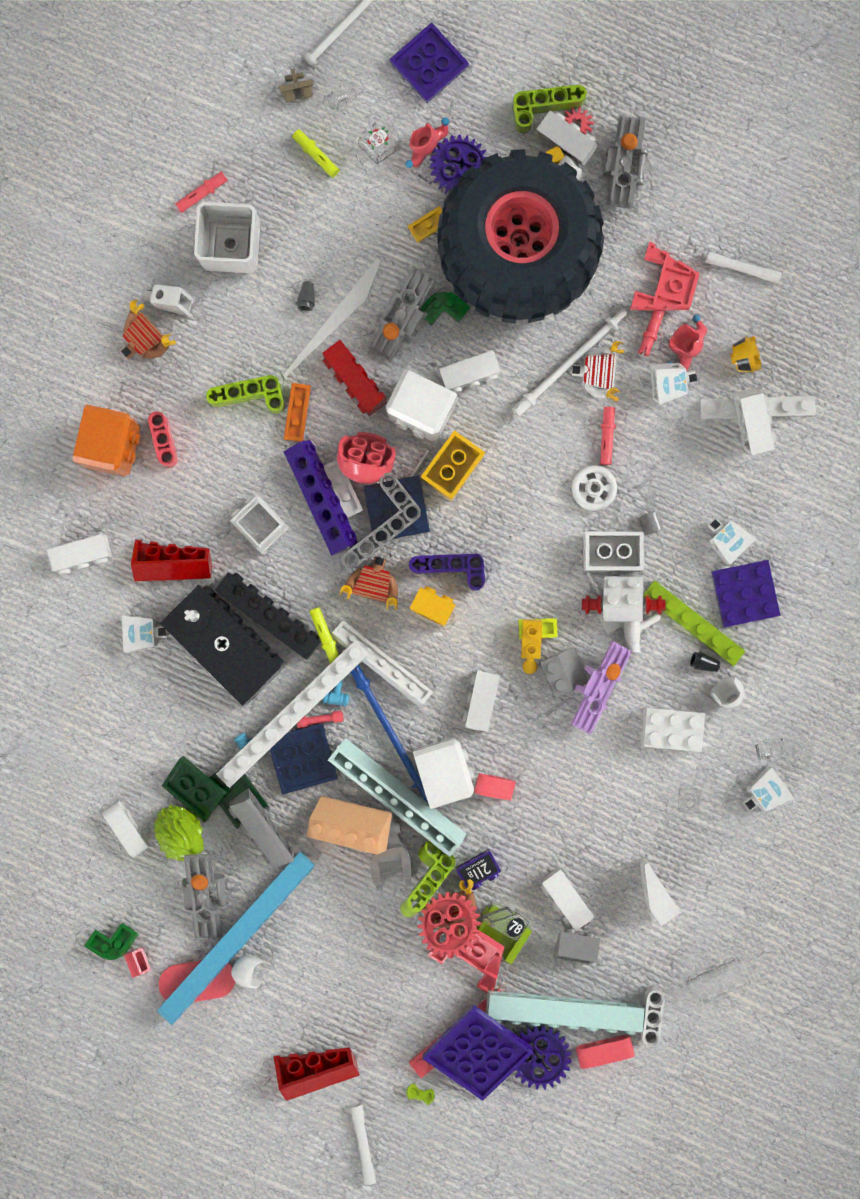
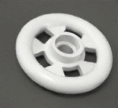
[571,465,617,511]

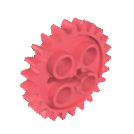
[417,892,482,958]

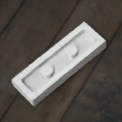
[324,460,363,518]

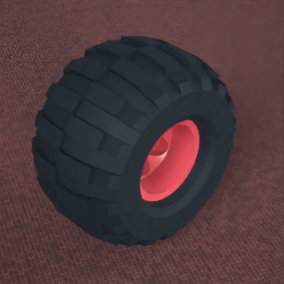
[437,149,604,324]

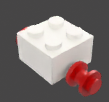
[582,576,666,622]

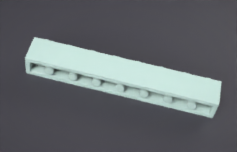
[328,738,466,857]
[486,990,645,1034]

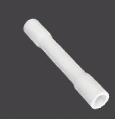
[705,251,782,284]
[350,1103,376,1185]

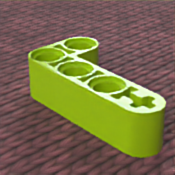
[512,85,587,134]
[206,375,285,414]
[400,841,456,918]

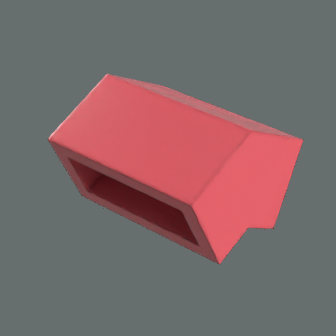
[124,948,151,978]

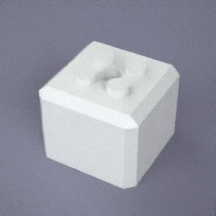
[194,202,260,273]
[386,369,457,442]
[413,737,475,809]

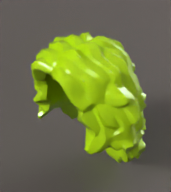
[154,805,204,862]

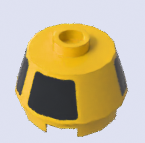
[730,336,762,373]

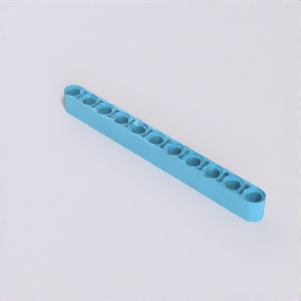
[157,852,315,1025]

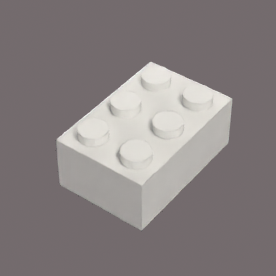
[732,388,776,455]
[583,532,644,572]
[640,707,705,752]

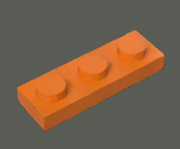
[284,383,311,442]

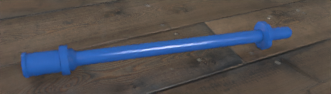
[350,664,428,802]

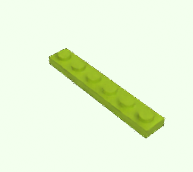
[643,580,746,666]

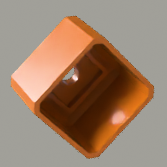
[73,404,141,477]

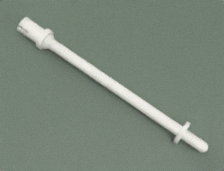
[511,309,627,417]

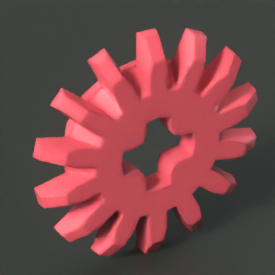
[565,107,594,135]

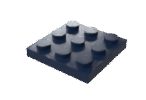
[363,475,430,541]
[270,723,338,795]

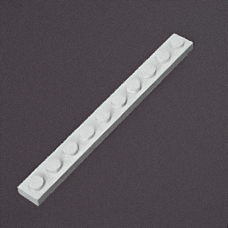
[216,640,370,788]

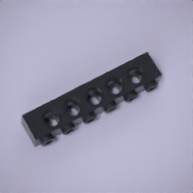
[215,572,322,660]

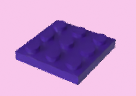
[389,22,469,103]
[711,560,781,628]

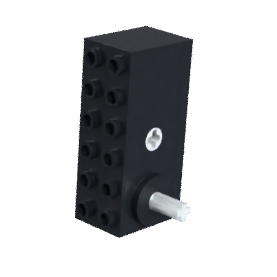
[160,584,285,706]

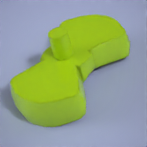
[406,1083,435,1105]

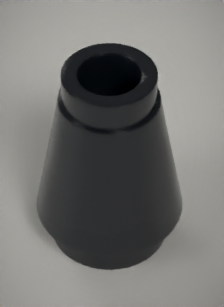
[690,651,720,672]

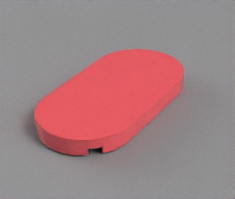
[159,960,236,1002]

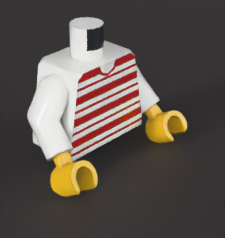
[571,341,624,401]

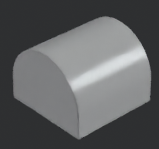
[639,511,664,535]

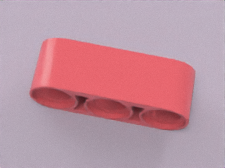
[148,411,178,468]
[474,773,516,801]
[576,1035,635,1069]

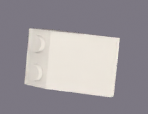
[639,858,681,926]

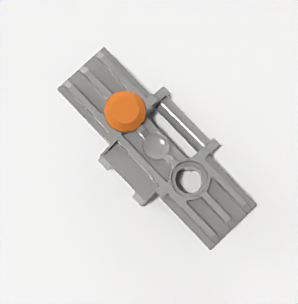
[602,115,649,209]
[369,267,435,361]
[182,854,229,938]

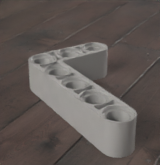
[342,473,421,569]

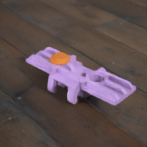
[571,641,632,734]

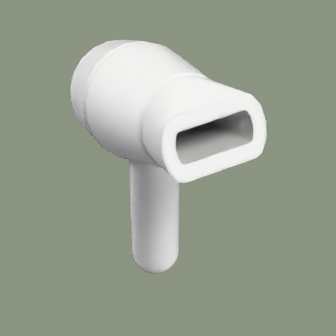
[623,613,661,652]

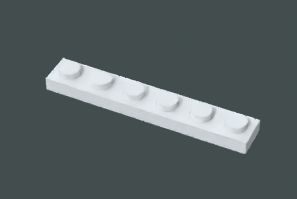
[699,396,816,420]
[331,621,433,708]

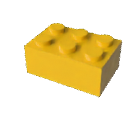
[420,430,486,502]
[410,586,455,627]

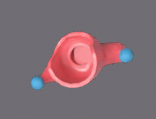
[405,117,449,168]
[667,315,707,371]

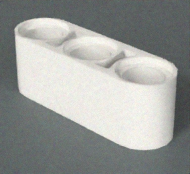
[102,801,150,858]
[640,986,665,1047]

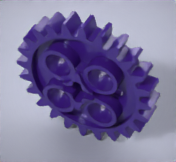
[429,134,486,194]
[515,1024,572,1090]

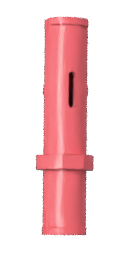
[175,171,228,213]
[638,310,666,357]
[600,407,616,465]

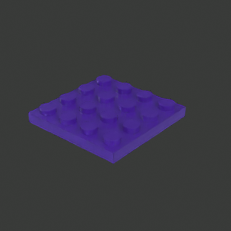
[423,1004,534,1101]

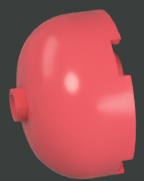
[337,432,396,484]

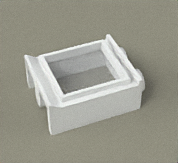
[230,494,291,555]

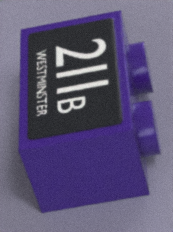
[456,849,501,891]

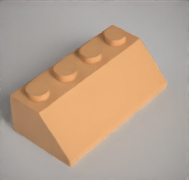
[307,796,392,855]

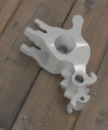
[370,810,411,891]

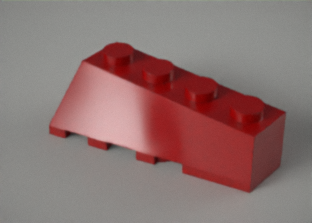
[322,340,387,416]
[131,539,213,582]
[273,1047,360,1101]

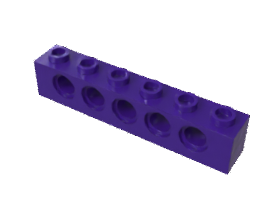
[283,440,358,556]

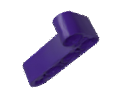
[409,554,485,591]

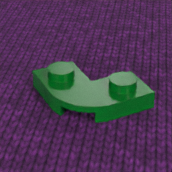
[420,292,471,326]
[84,923,139,960]

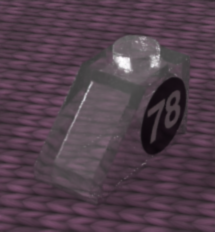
[481,906,530,942]

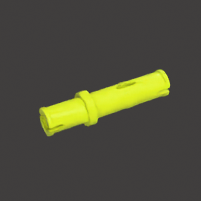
[292,129,340,178]
[309,607,339,664]

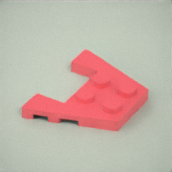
[630,241,699,310]
[428,929,505,993]

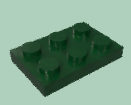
[162,756,227,823]
[209,767,268,829]

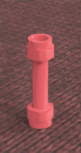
[297,710,344,728]

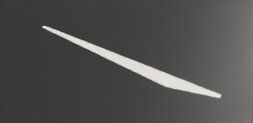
[283,257,381,378]

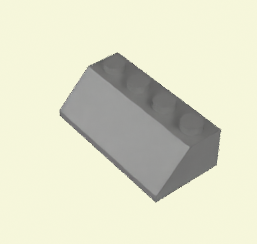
[228,788,294,868]

